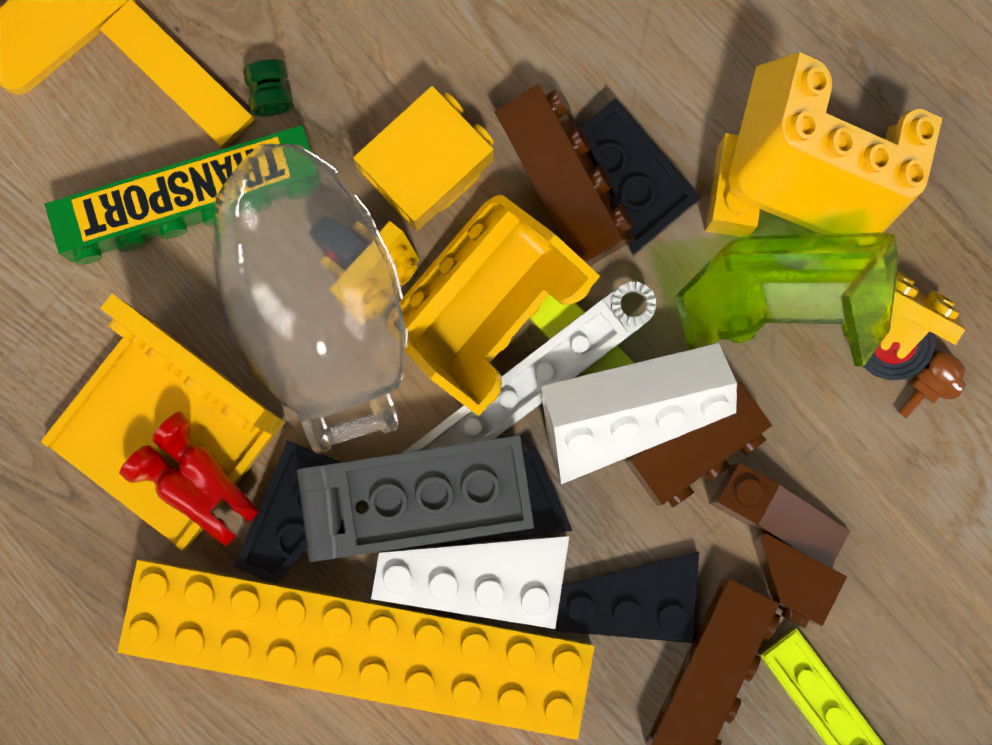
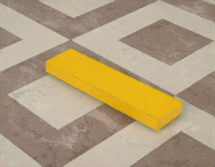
[99,0,255,149]

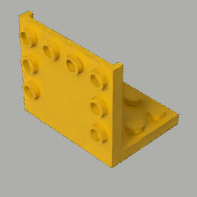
[40,293,285,551]

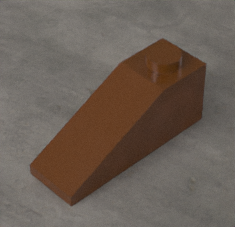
[710,462,850,568]

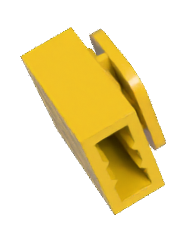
[353,86,494,232]

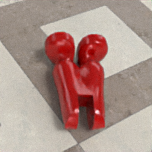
[119,411,259,546]

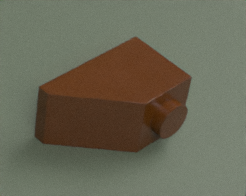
[753,533,847,629]

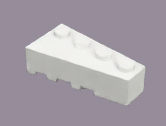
[541,343,737,484]
[371,536,569,629]

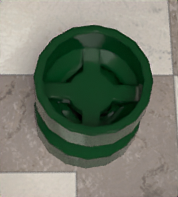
[243,59,294,117]

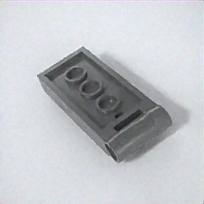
[297,435,534,562]

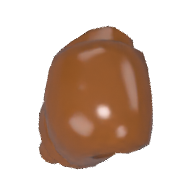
[898,350,966,419]

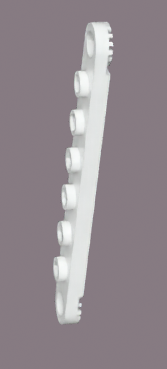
[361,281,656,511]

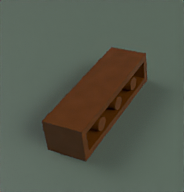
[495,83,635,266]
[645,578,780,745]

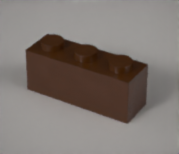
[626,382,773,508]

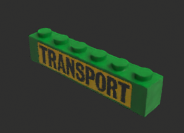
[44,125,323,265]

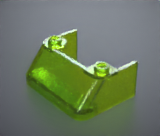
[675,232,899,366]

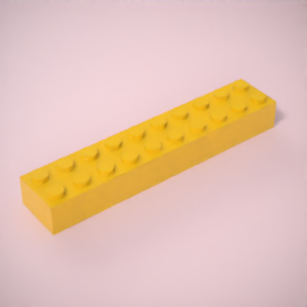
[117,559,595,740]

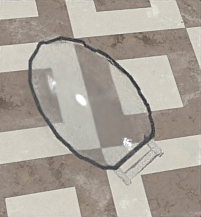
[211,143,408,454]

